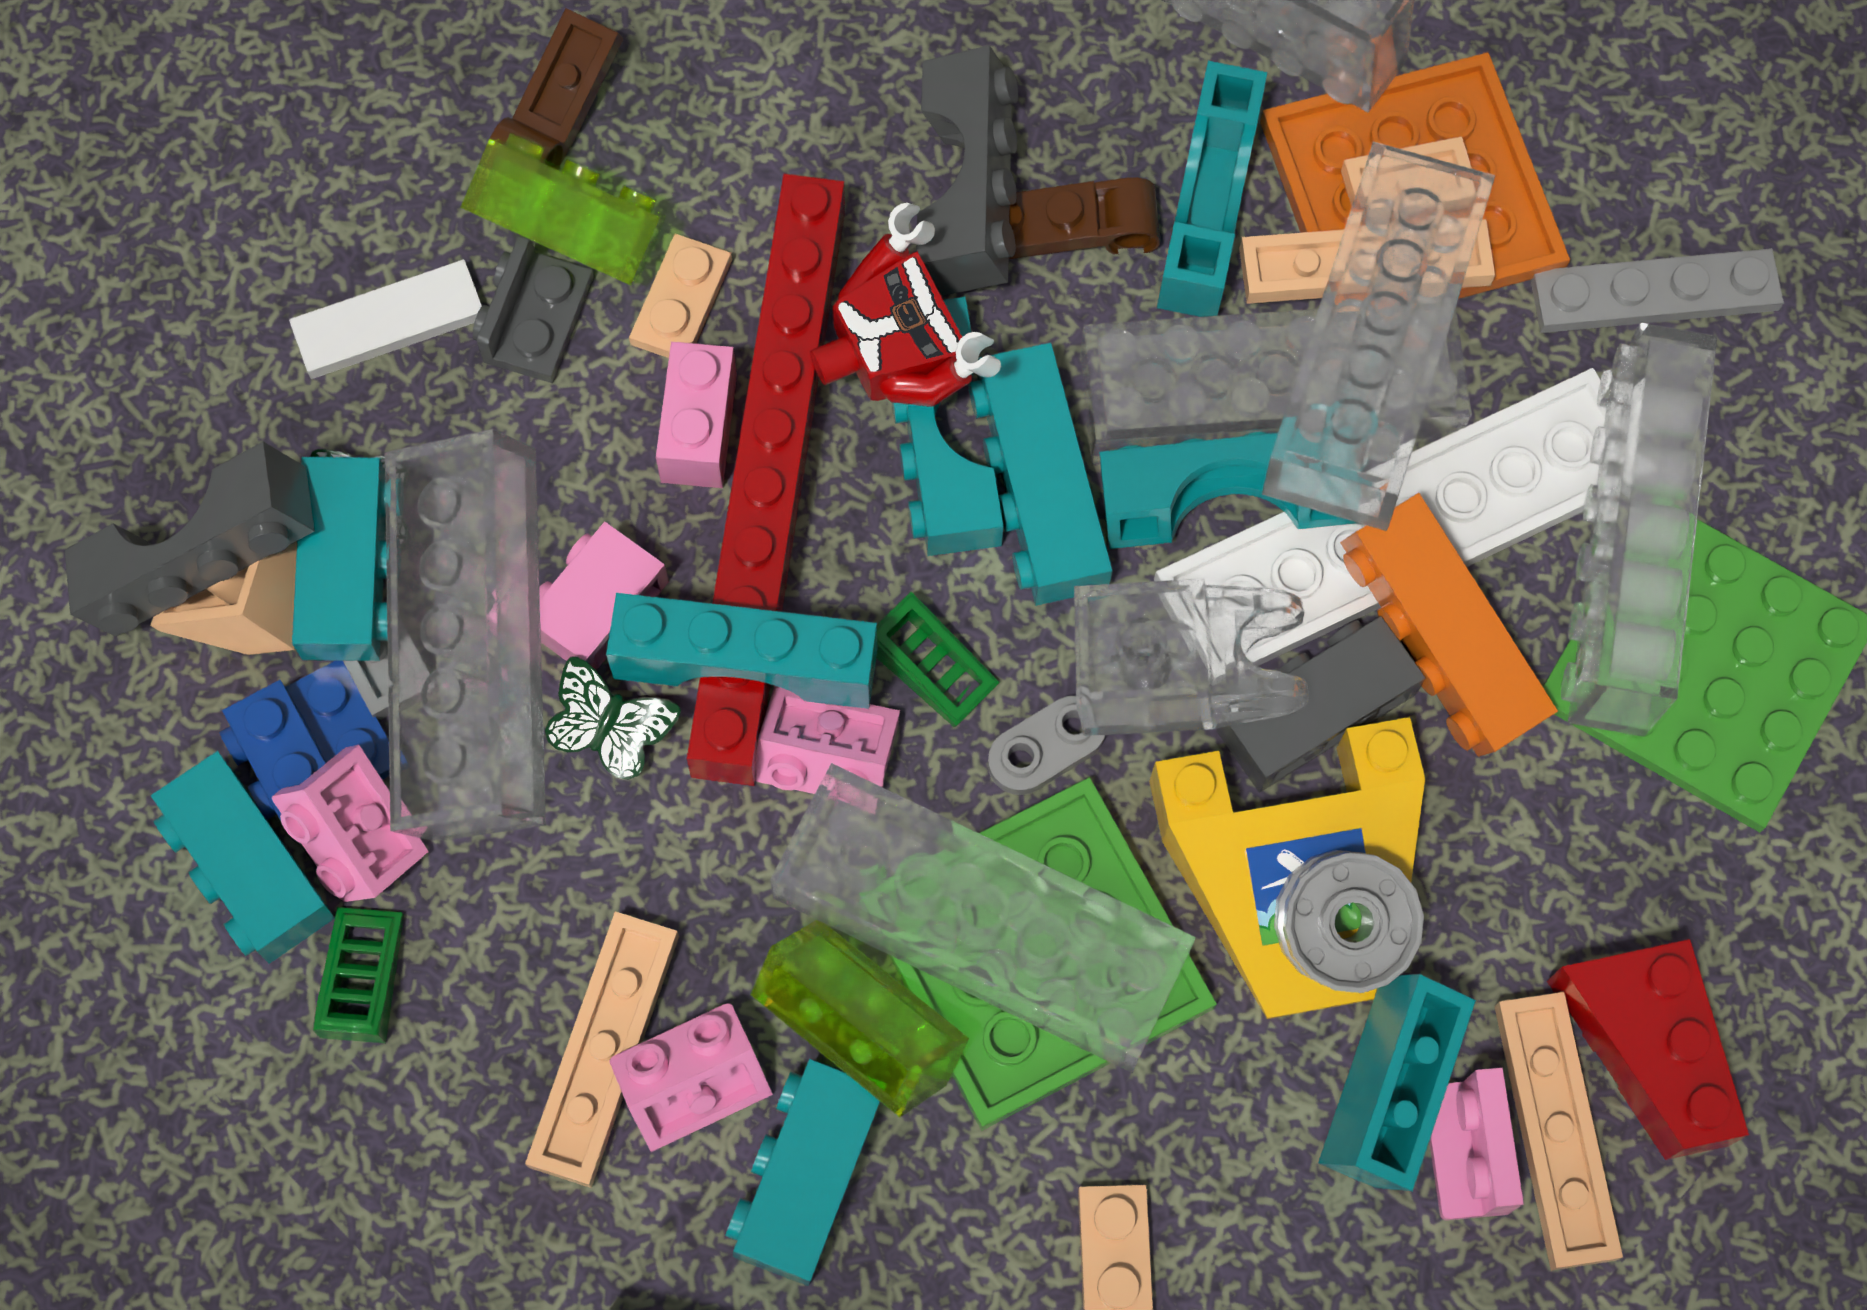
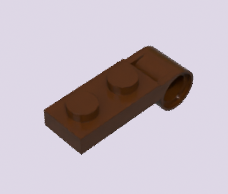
[484,8,624,192]
[1009,177,1160,259]

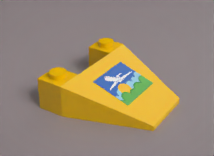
[1149,717,1425,1019]

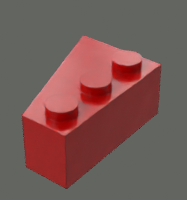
[1547,939,1749,1160]

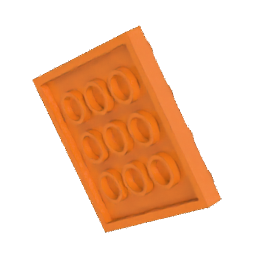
[1260,52,1570,331]

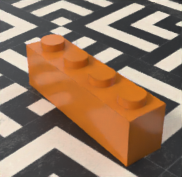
[1340,493,1558,757]

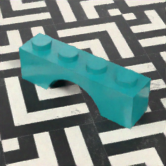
[1157,61,1268,320]
[892,297,1003,556]
[1099,425,1363,549]
[606,593,877,709]

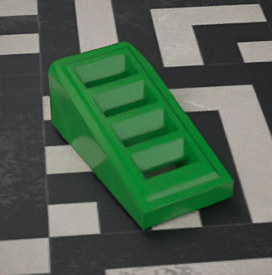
[876,592,1000,727]
[313,907,404,1044]

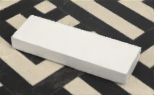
[289,259,482,379]

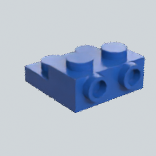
[219,661,404,820]

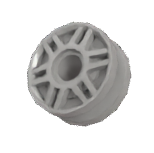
[1274,850,1424,993]

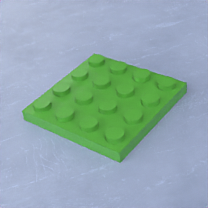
[1543,496,1867,833]
[859,777,1217,1131]

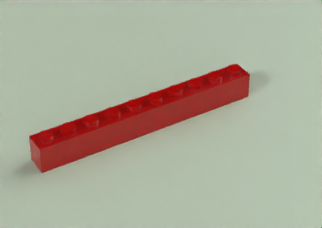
[687,174,845,786]

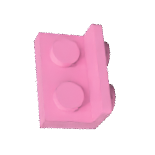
[755,686,900,807]
[272,745,429,902]
[610,1003,773,1152]
[1429,1068,1524,1220]

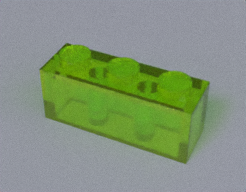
[460,133,667,285]
[750,919,969,1117]

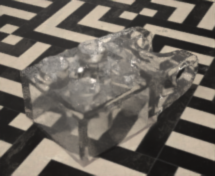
[1074,578,1309,736]

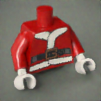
[810,203,1001,407]

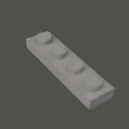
[1531,248,1784,333]

